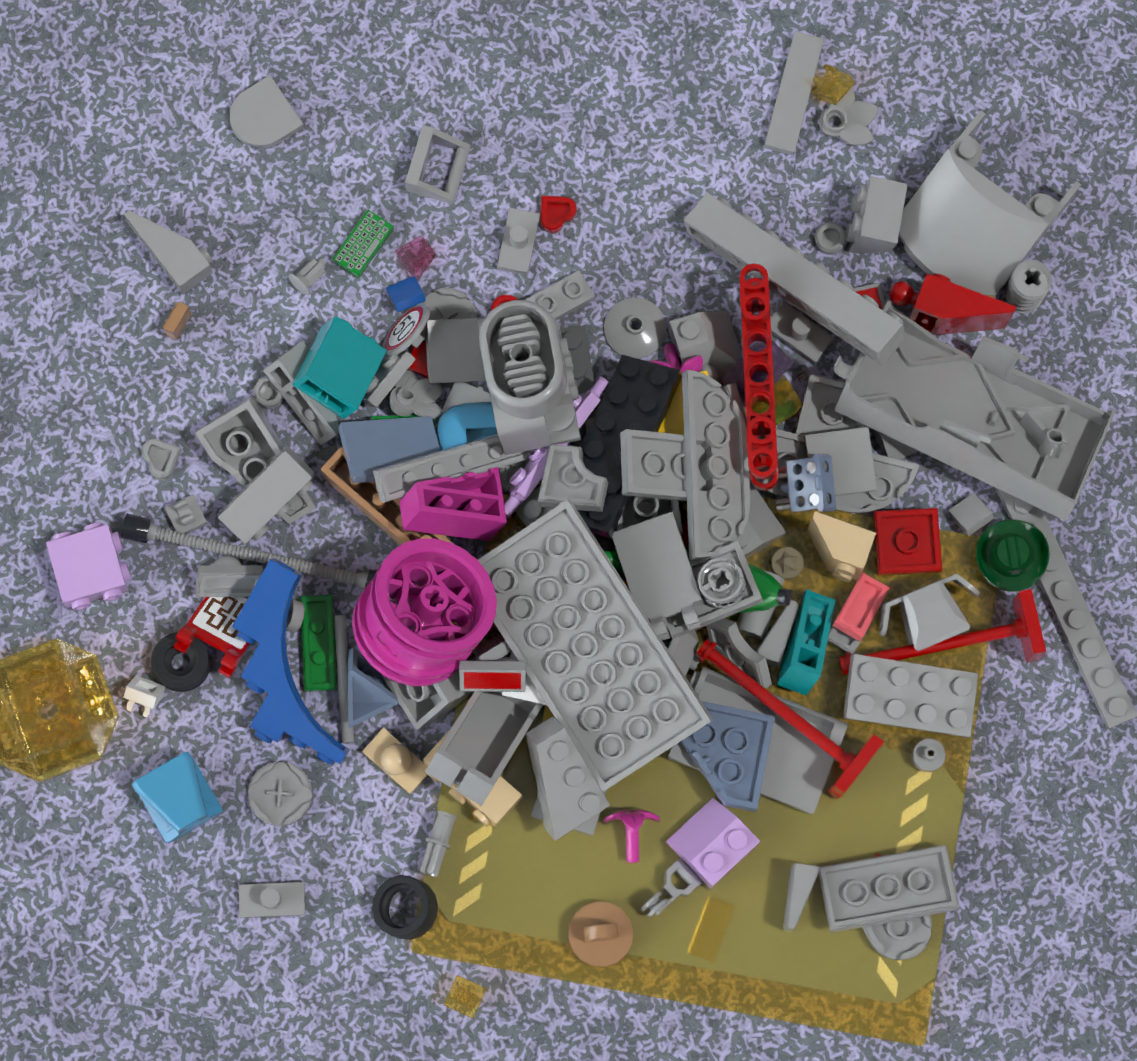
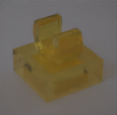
[811,64,855,105]
[444,975,487,1019]

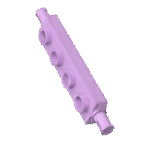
[504,376,609,518]

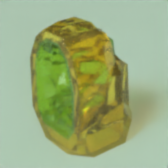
[752,375,803,425]

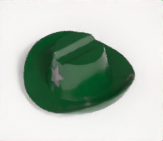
[976,519,1050,592]

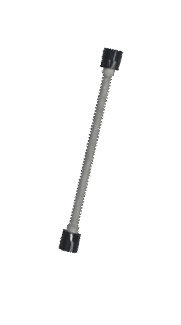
[121,513,376,589]

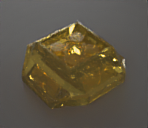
[0,638,120,783]

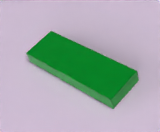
[300,594,337,692]

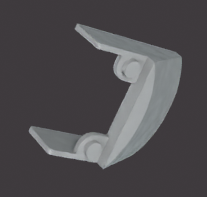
[899,110,1082,297]

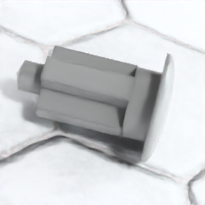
[289,258,326,295]

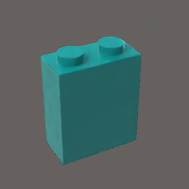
[292,316,387,419]

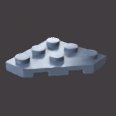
[681,701,775,812]

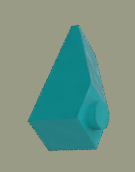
[777,589,836,695]

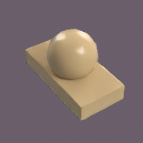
[362,727,428,795]

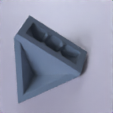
[348,648,399,728]

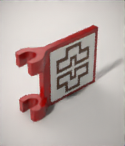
[173,597,251,678]

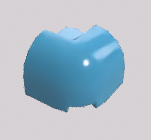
[435,402,498,450]

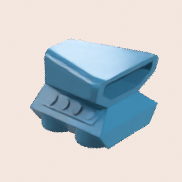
[132,752,223,843]

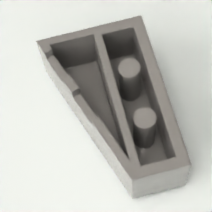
[526,716,610,841]

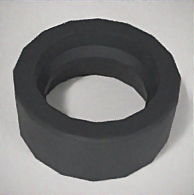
[372,875,438,940]

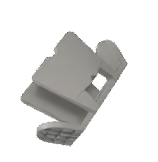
[879,573,980,651]

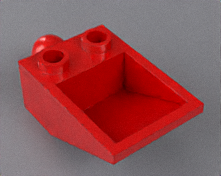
[889,273,1016,335]

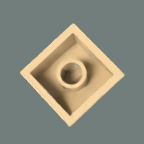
[807,512,876,582]

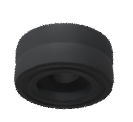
[151,632,211,692]

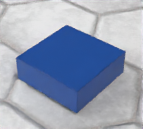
[386,276,426,312]

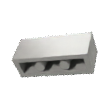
[217,445,315,544]

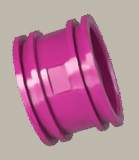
[352,538,497,686]

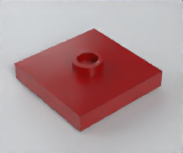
[873,508,943,576]

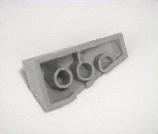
[195,395,317,524]

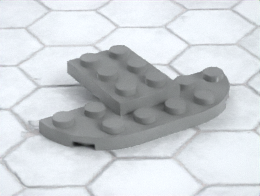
[620,370,750,560]
[749,374,919,514]

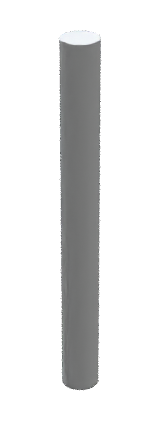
[334,615,354,744]

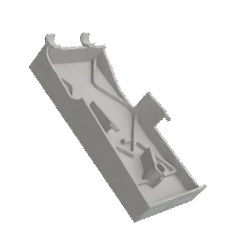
[834,300,1116,521]

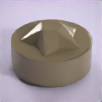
[771,547,804,580]

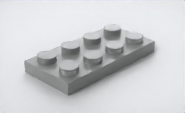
[843,654,978,738]

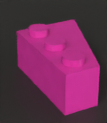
[399,467,507,541]

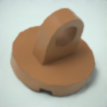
[568,902,633,967]

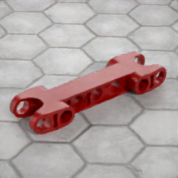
[739,263,779,491]

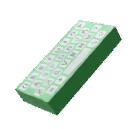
[333,210,394,279]

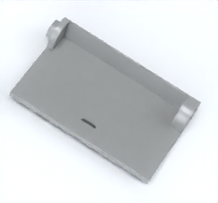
[668,667,848,815]

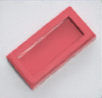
[832,572,890,641]

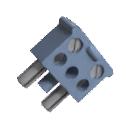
[776,454,836,512]

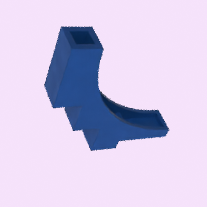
[232,558,350,765]

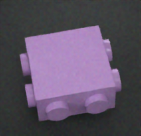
[46,522,132,610]

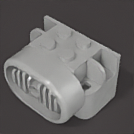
[478,300,581,455]

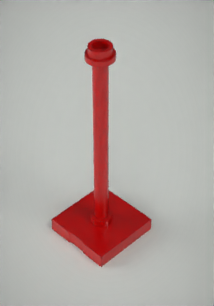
[838,589,1046,675]
[695,639,884,799]

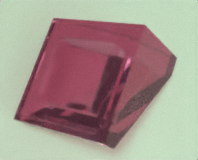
[395,235,436,279]

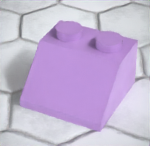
[666,798,760,890]

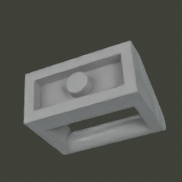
[405,125,471,204]

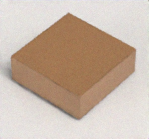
[163,301,192,341]

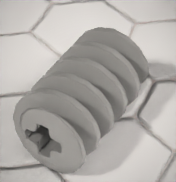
[1005,260,1052,314]

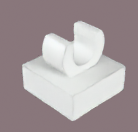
[123,675,165,717]

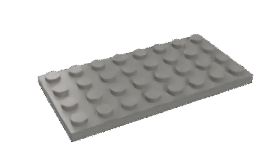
[478,499,713,792]

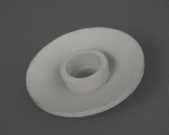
[604,298,666,359]

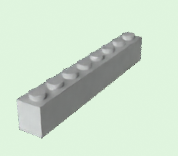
[683,193,906,366]

